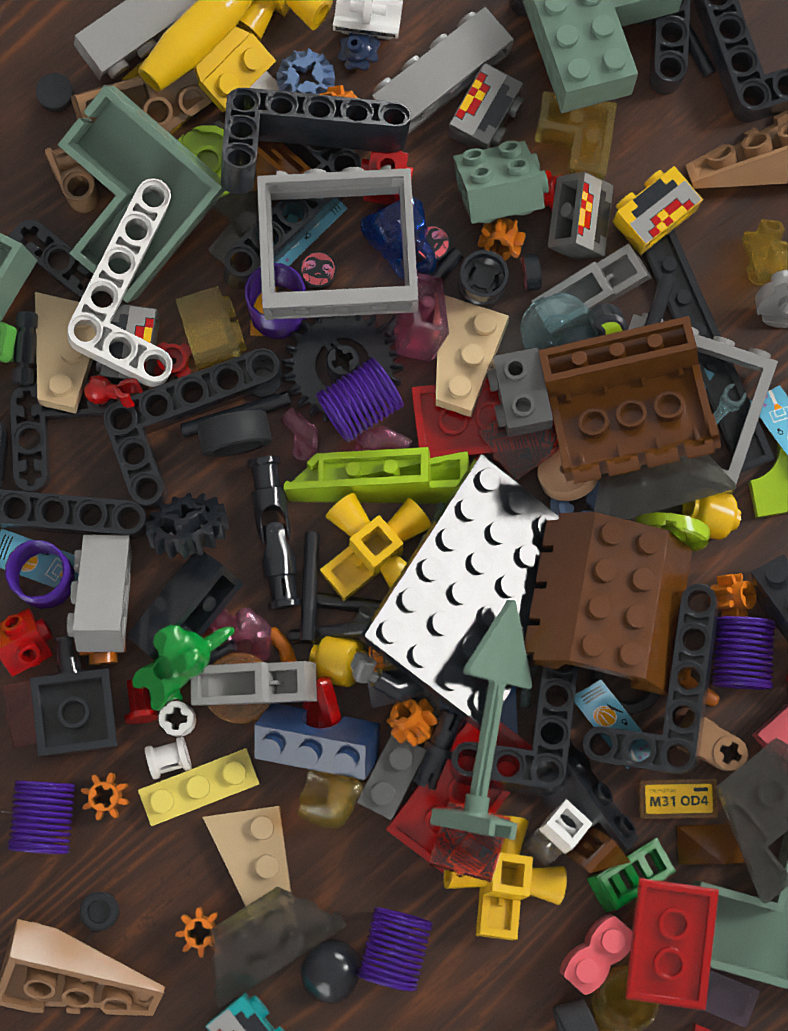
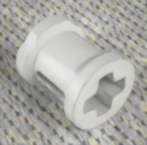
[159,701,197,737]
[145,736,192,779]

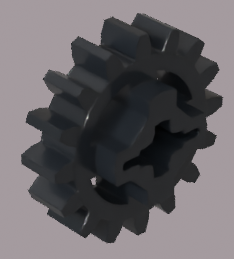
[145,493,230,559]

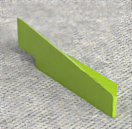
[284,447,469,504]

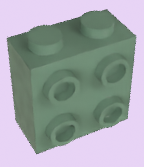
[453,141,549,224]

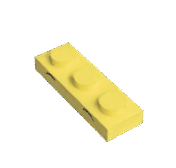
[138,748,260,826]

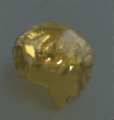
[297,769,363,829]
[592,965,660,1031]

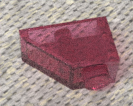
[394,273,449,362]

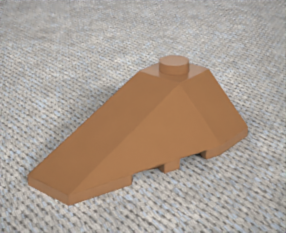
[70,68,212,133]
[685,110,788,189]
[0,919,165,1016]

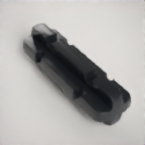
[12,311,38,385]

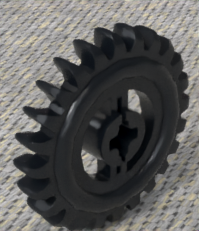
[282,314,404,425]

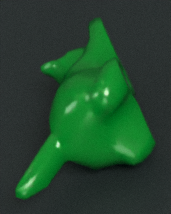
[132,625,235,711]

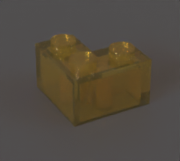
[534,92,617,180]
[175,286,247,371]

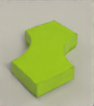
[748,442,788,519]

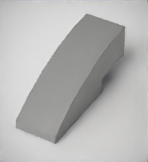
[532,243,652,333]
[191,661,317,706]

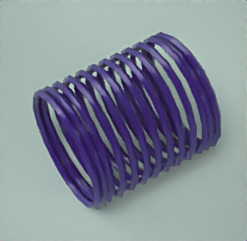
[245,263,307,339]
[316,357,404,443]
[5,540,75,609]
[711,616,776,690]
[8,780,76,854]
[357,907,434,992]

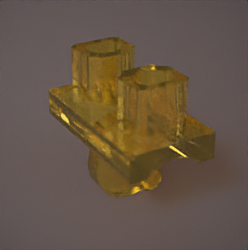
[742,219,788,285]

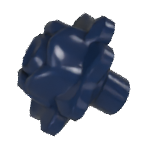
[338,33,380,71]

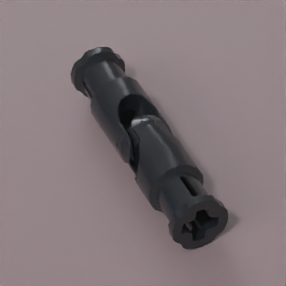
[247,456,302,610]

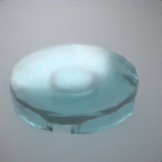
[520,293,591,361]

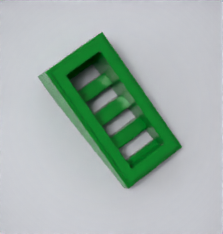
[587,838,676,912]

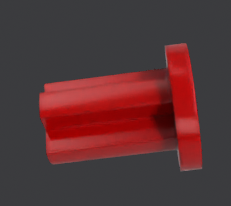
[124,679,159,724]

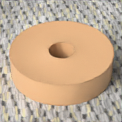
[537,448,599,501]

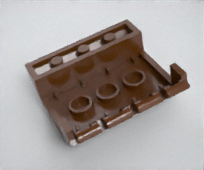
[538,316,721,484]
[524,512,693,696]

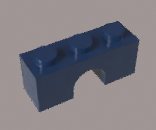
[254,703,380,780]

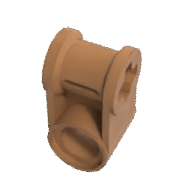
[45,148,100,213]
[677,709,748,771]

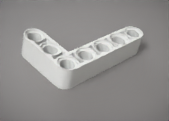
[67,178,173,387]

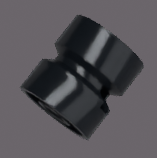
[458,250,509,309]

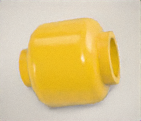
[682,487,741,540]
[309,636,367,687]

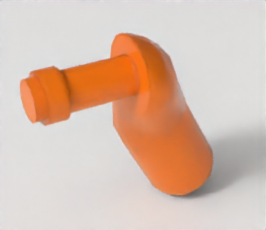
[266,627,298,662]
[680,669,720,707]

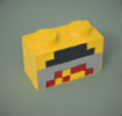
[613,166,703,255]

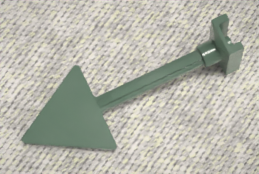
[430,600,532,840]

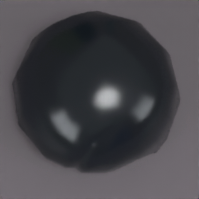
[300,938,361,1004]

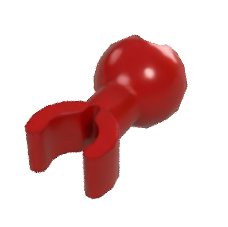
[84,375,143,408]

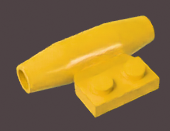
[138,0,276,112]

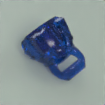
[360,196,437,280]

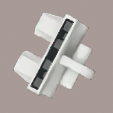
[333,0,403,40]

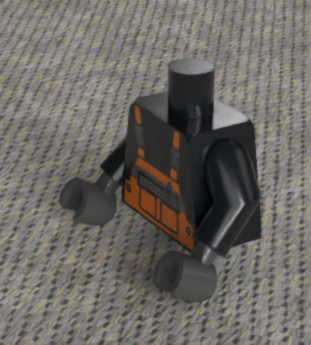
[350,605,432,708]

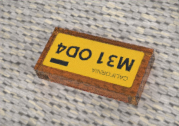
[638,779,718,819]

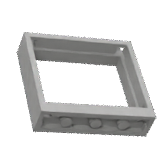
[257,165,418,320]
[628,313,778,494]

